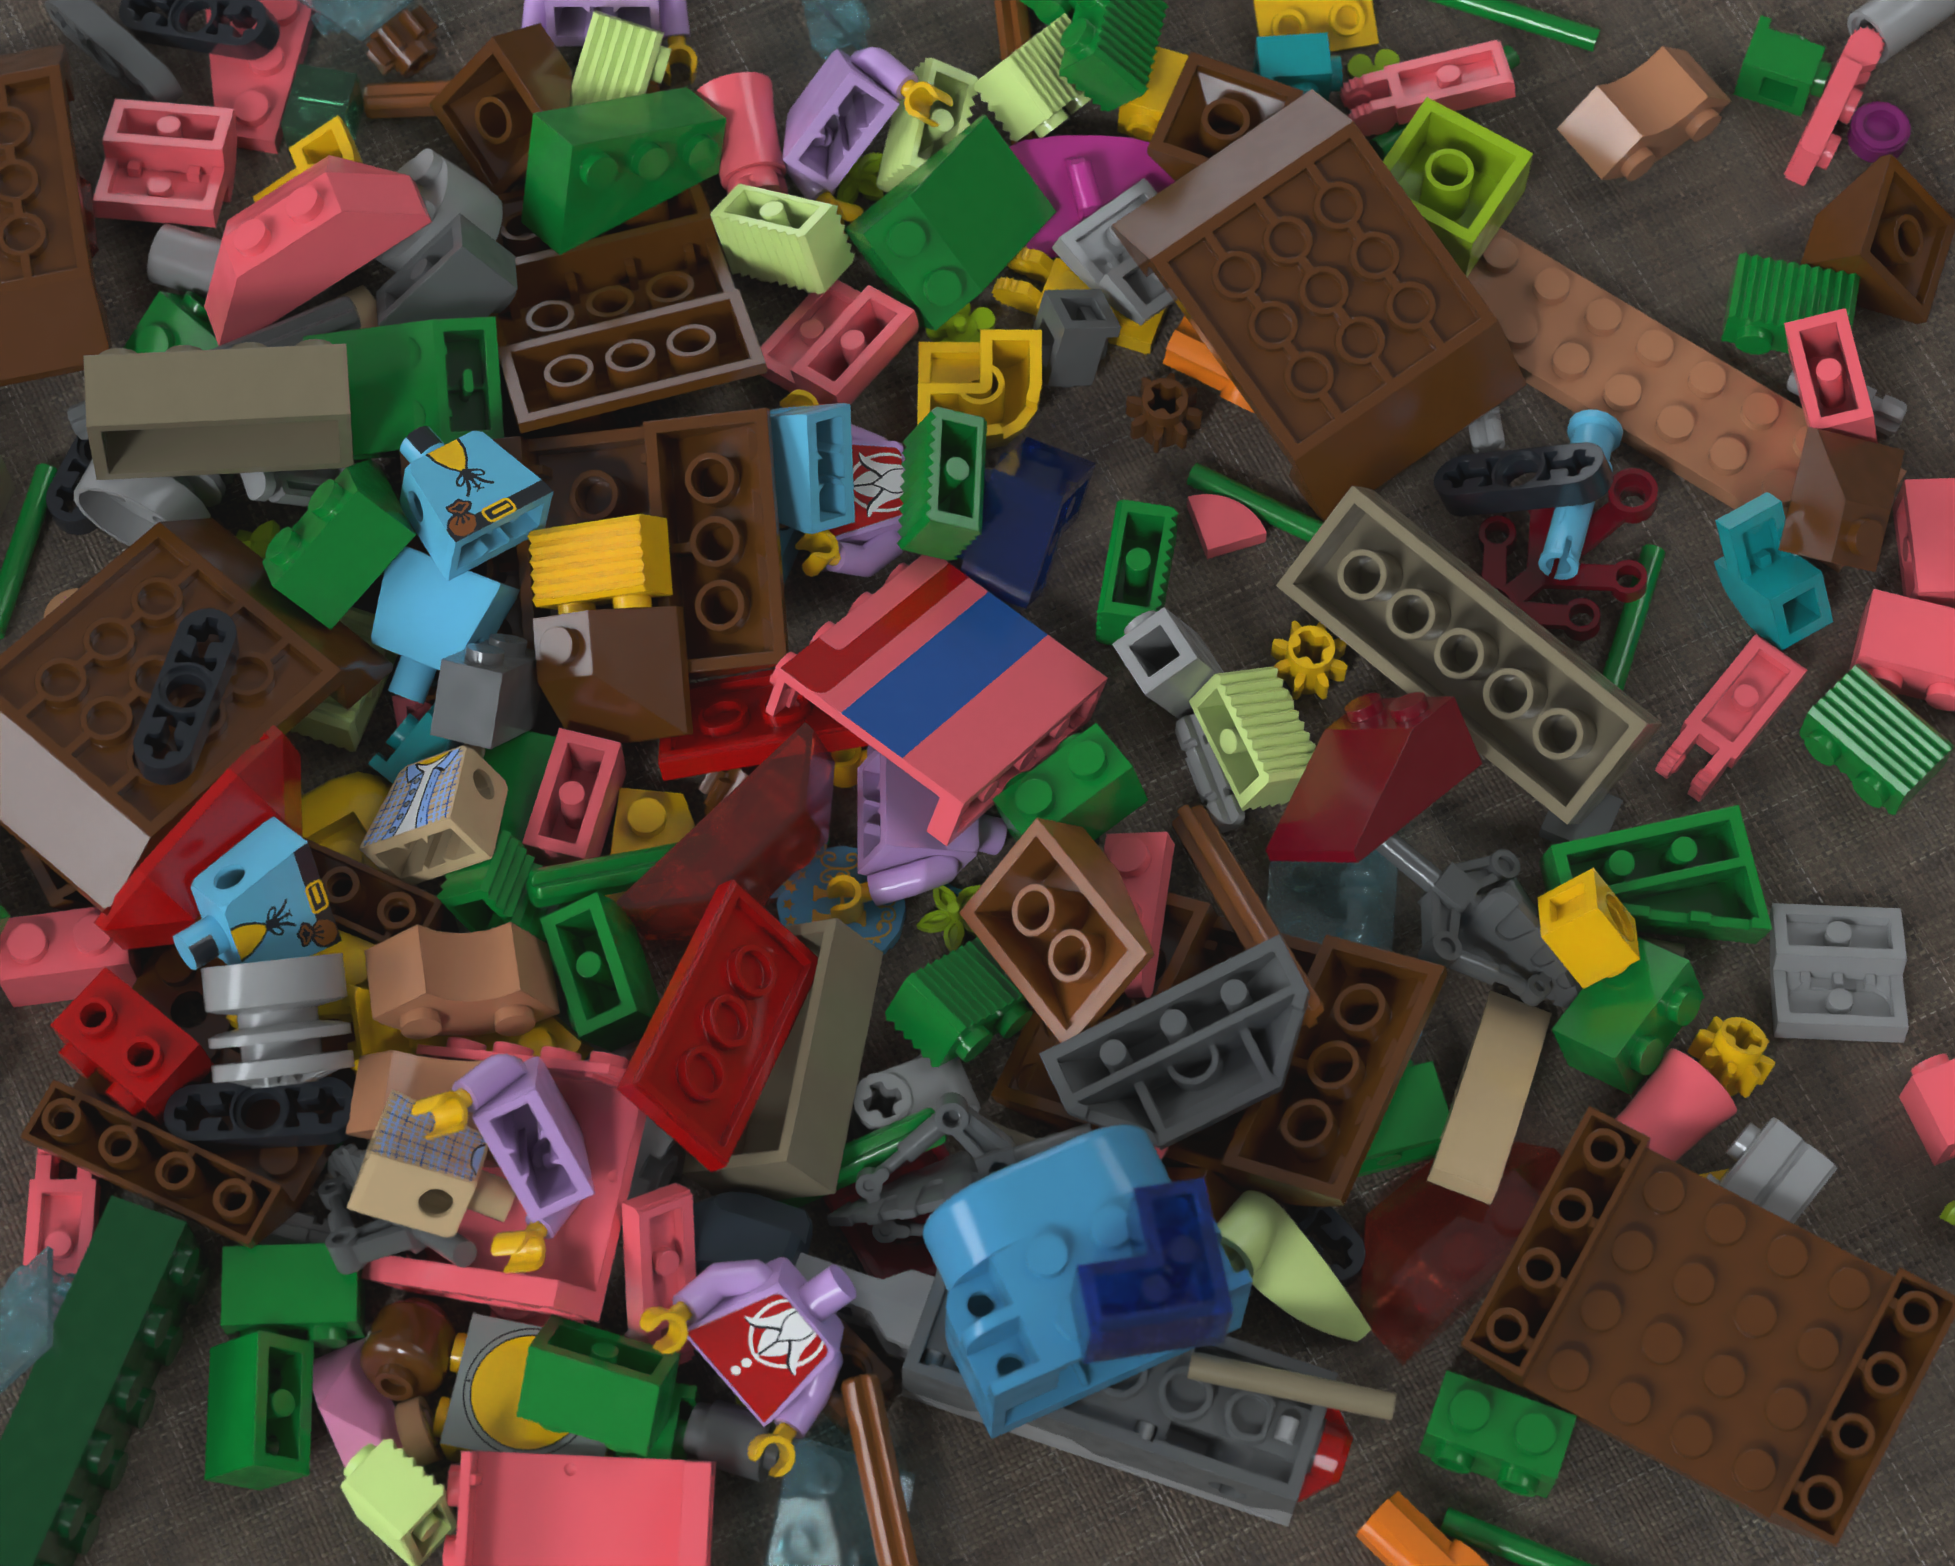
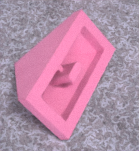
[312,1338,405,1467]

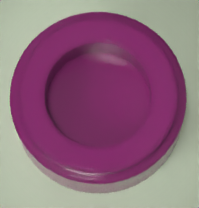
[1847,101,1911,163]

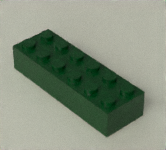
[0,1195,210,1566]

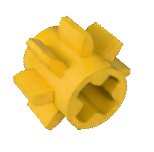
[1271,620,1348,700]
[1687,1016,1775,1098]

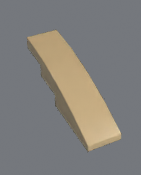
[1427,990,1552,1205]

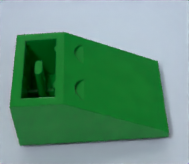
[302,317,504,460]

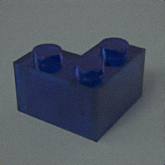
[957,437,1096,609]
[1070,1178,1234,1364]

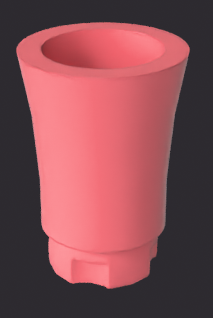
[695,72,788,194]
[1615,1048,1737,1162]

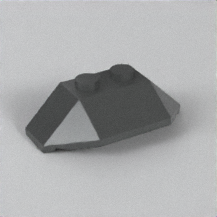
[1039,934,1311,1150]

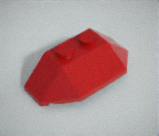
[94,725,303,950]

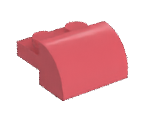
[93,99,237,228]
[760,279,919,405]

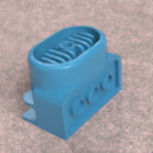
[923,1124,1253,1439]

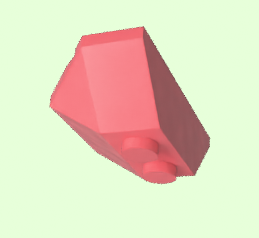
[204,155,432,346]

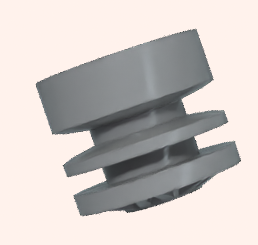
[74,459,237,546]
[201,953,355,1088]

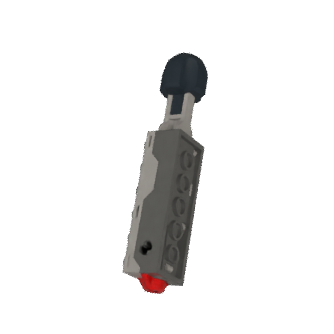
[693,1192,1353,1527]

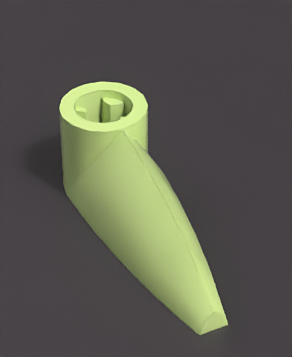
[1217,1190,1371,1342]

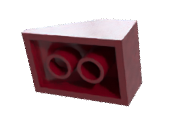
[1266,692,1482,863]

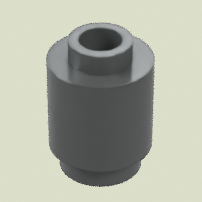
[683,1399,780,1482]

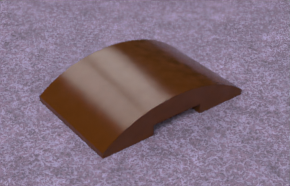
[488,183,768,433]
[400,408,789,702]
[991,892,1448,1207]

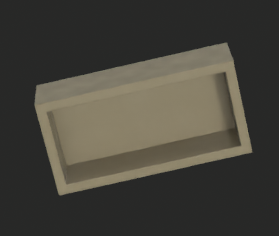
[84,339,354,480]
[682,918,883,1200]

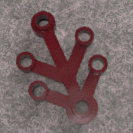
[1479,468,1658,641]

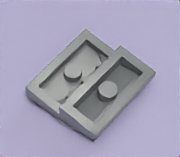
[1052,178,1175,325]
[1770,903,1909,1043]

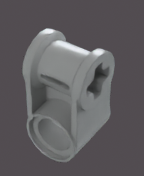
[849,1054,981,1139]

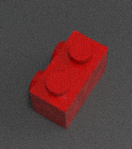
[50,967,214,1126]

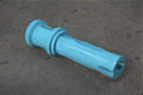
[1538,410,1623,580]

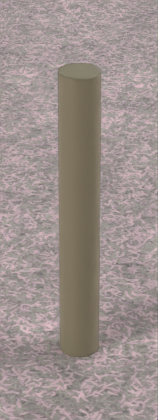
[1187,1351,1397,1421]

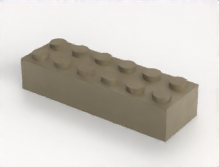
[1276,485,1663,825]

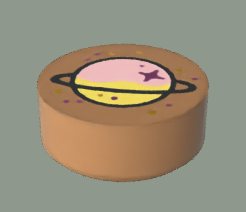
[394,1395,444,1467]

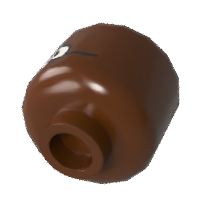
[360,1298,457,1401]

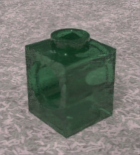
[281,64,364,157]

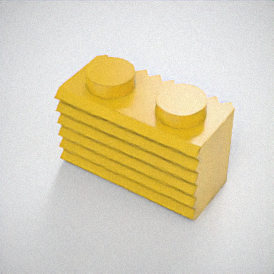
[527,514,673,615]

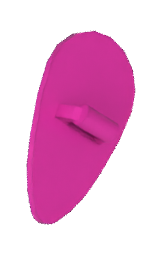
[1010,135,1175,259]

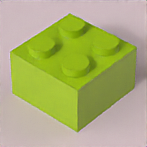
[1383,97,1533,277]

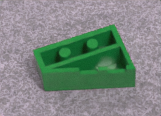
[521,87,727,255]
[1538,805,1772,944]

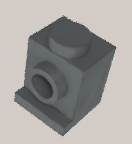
[1033,289,1121,388]

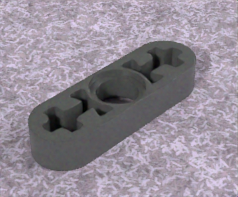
[45,0,183,103]

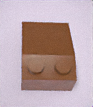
[959,818,1155,1043]

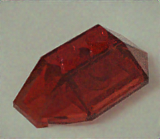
[615,722,835,940]
[1359,1141,1562,1366]

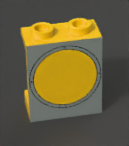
[433,1313,615,1462]

